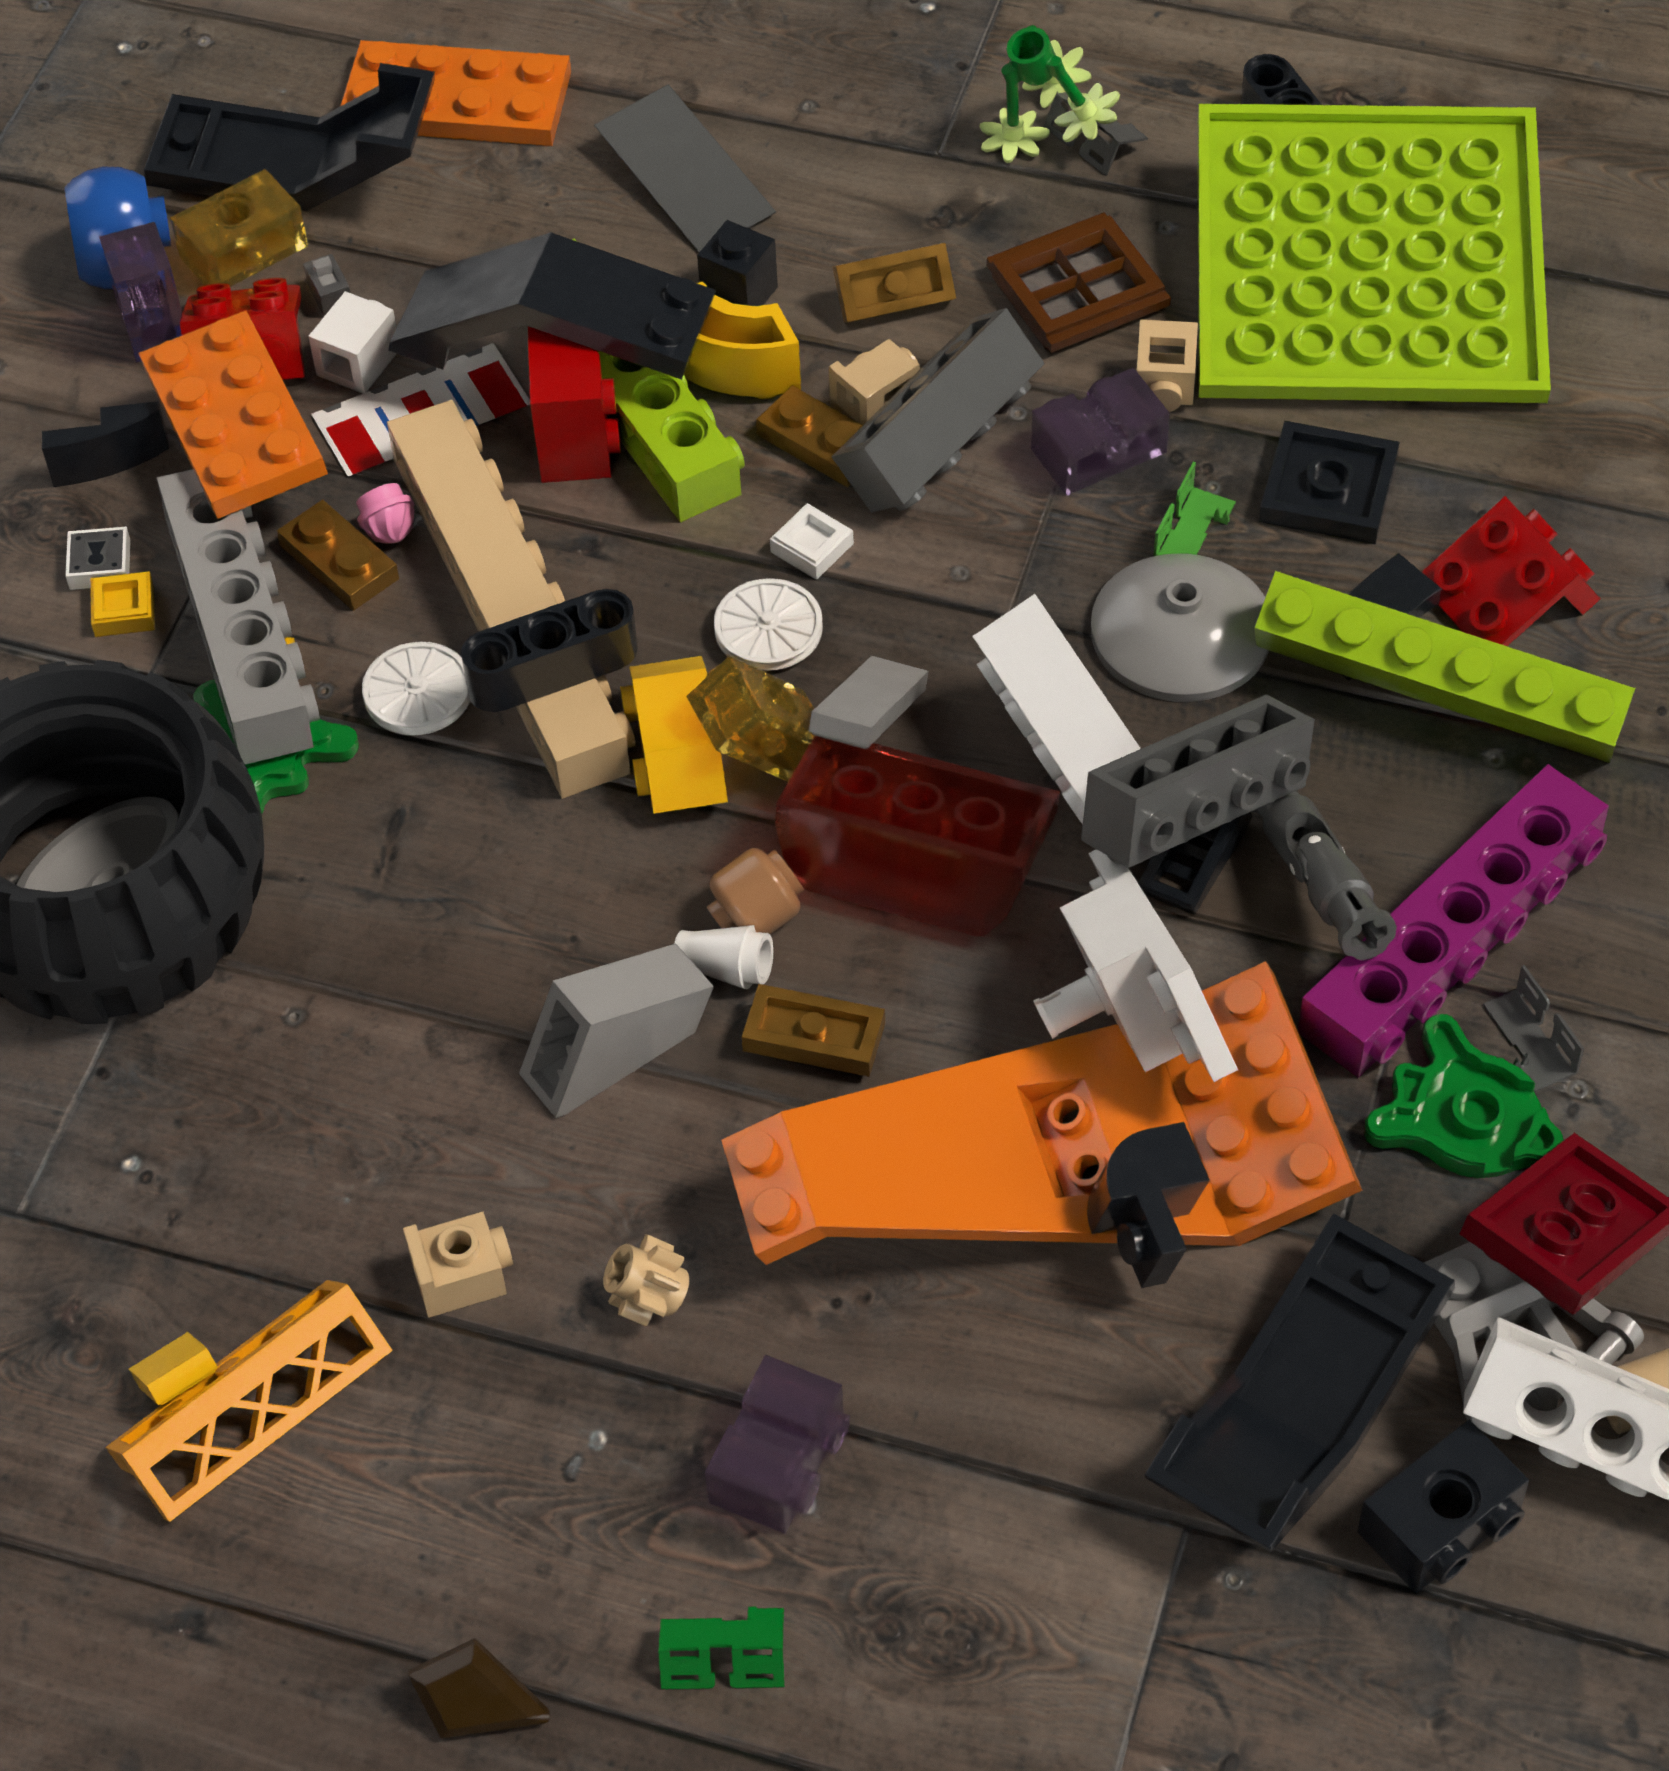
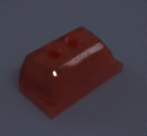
[775,736,1060,937]

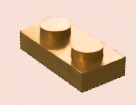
[832,243,956,322]
[756,385,863,488]
[276,499,399,611]
[742,984,885,1077]

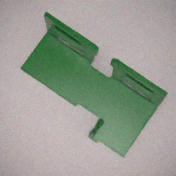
[658,1606,785,1689]

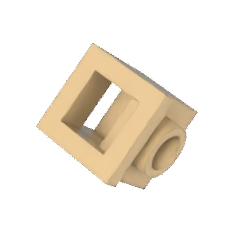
[1135,320,1198,412]
[829,339,920,425]
[403,1211,513,1318]

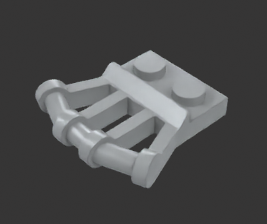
[1424,1242,1644,1421]

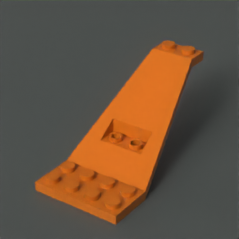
[721,961,1363,1265]

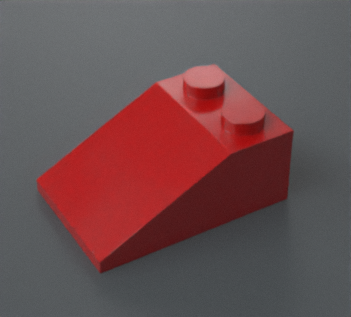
[528,326,621,483]

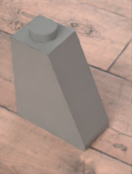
[519,944,714,1118]

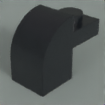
[1087,1122,1210,1288]

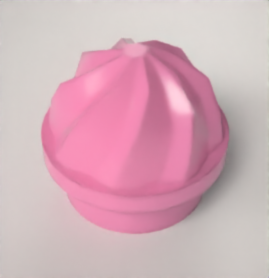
[356,483,414,544]

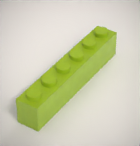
[1254,571,1635,763]

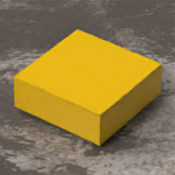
[90,571,155,637]
[129,1332,218,1405]

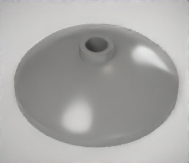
[1091,553,1269,702]
[16,796,179,892]

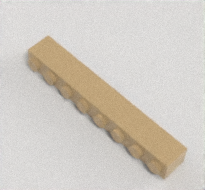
[387,400,635,799]

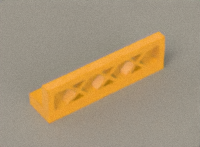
[105,1280,393,1522]

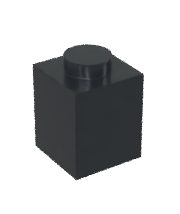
[697,220,778,306]

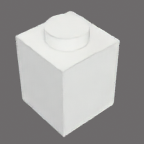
[308,291,397,394]

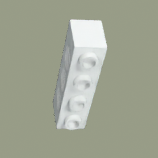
[1463,1317,1669,1500]

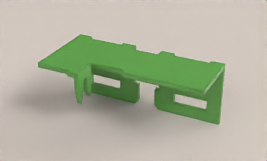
[1153,461,1236,556]

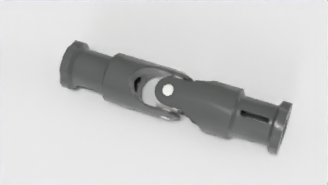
[1251,790,1397,960]

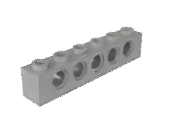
[157,469,320,764]

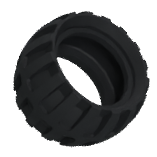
[0,660,264,1024]

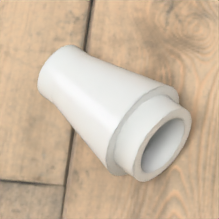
[674,925,774,989]

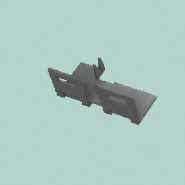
[1043,91,1148,176]
[1483,965,1584,1093]

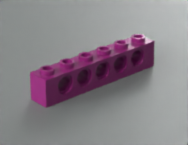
[1298,764,1609,1078]

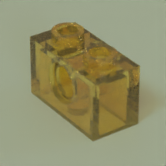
[170,169,308,287]
[686,656,834,783]

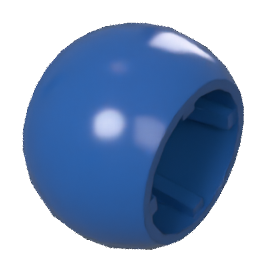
[64,166,171,290]

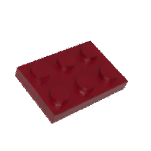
[1459,1132,1669,1315]

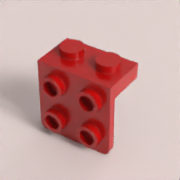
[180,278,305,380]
[1422,496,1601,646]

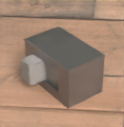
[303,254,350,316]

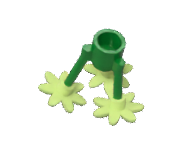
[980,25,1120,163]

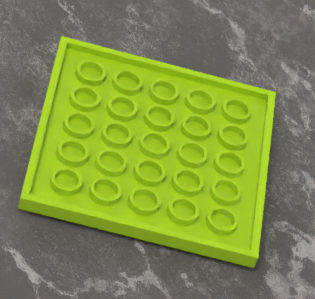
[1197,104,1551,403]

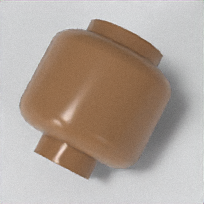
[706,848,804,935]

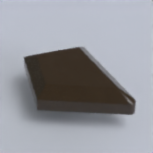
[408,1638,550,1738]

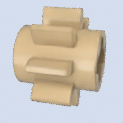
[603,1234,689,1326]

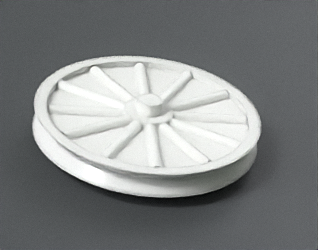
[714,578,823,671]
[362,642,470,735]

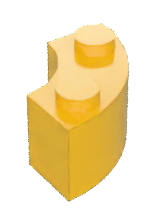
[684,281,801,399]
[620,656,728,814]

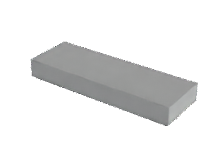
[809,656,929,749]

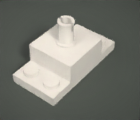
[1033,849,1238,1082]

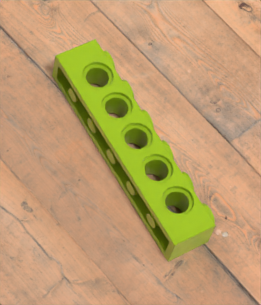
[572,238,745,522]

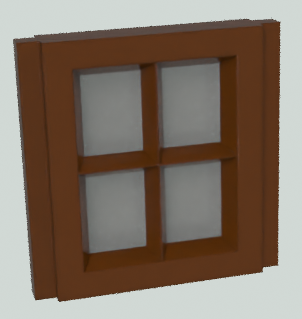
[986,212,1171,353]

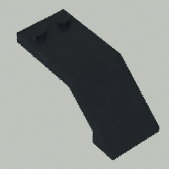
[144,63,435,211]
[388,232,716,380]
[1144,1213,1455,1552]

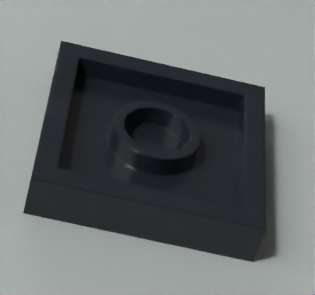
[1259,420,1400,544]

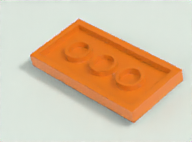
[341,40,571,146]
[139,310,328,519]

